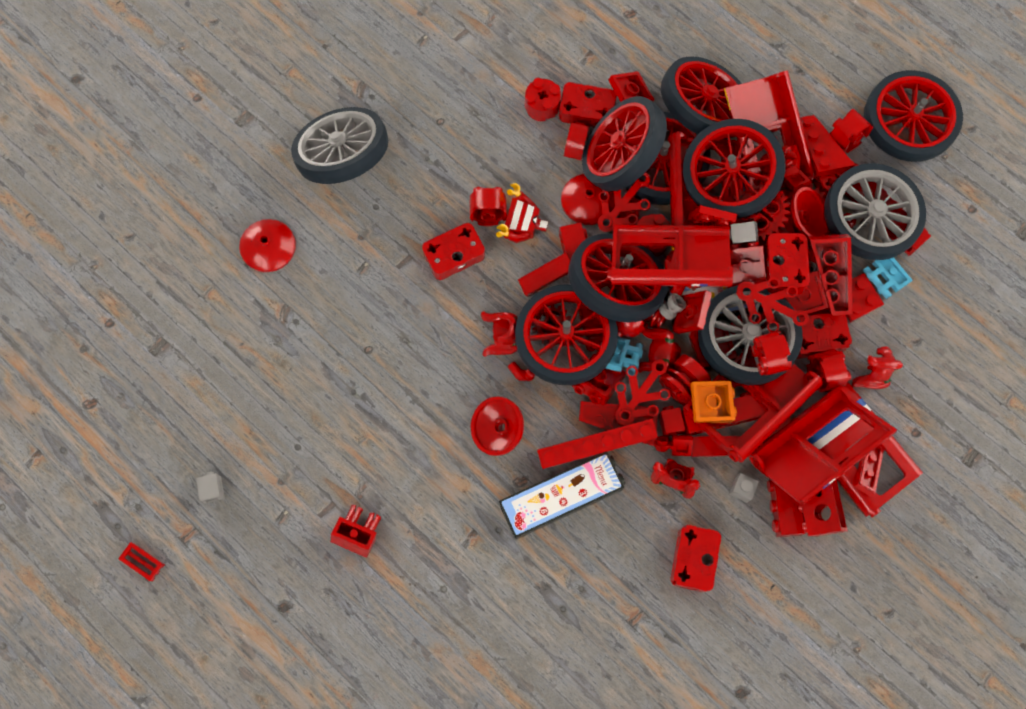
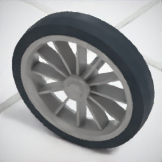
[291,107,388,184]
[824,163,926,260]
[698,285,803,385]

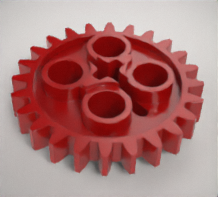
[730,181,791,243]

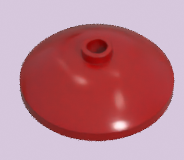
[561,174,615,225]
[790,187,829,240]
[239,219,296,272]
[471,397,524,456]

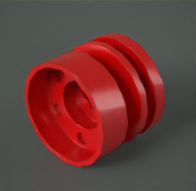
[659,354,711,406]

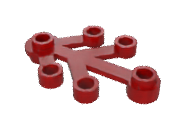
[598,172,651,232]
[736,277,809,333]
[614,359,670,425]

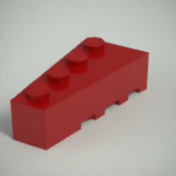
[808,234,853,315]

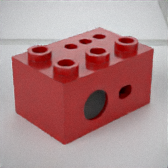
[798,479,848,537]

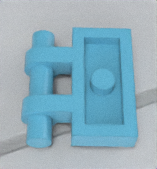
[862,257,913,299]
[605,337,643,376]

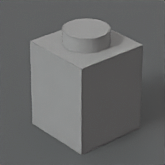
[730,221,759,244]
[196,472,225,504]
[728,473,759,503]

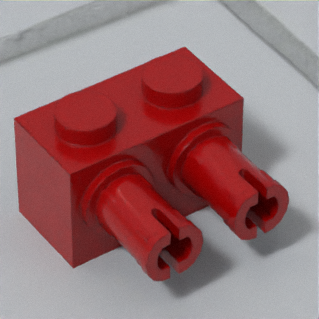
[330,505,381,558]

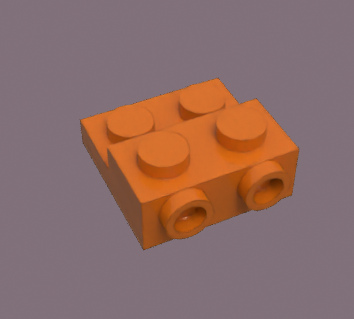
[691,381,737,423]

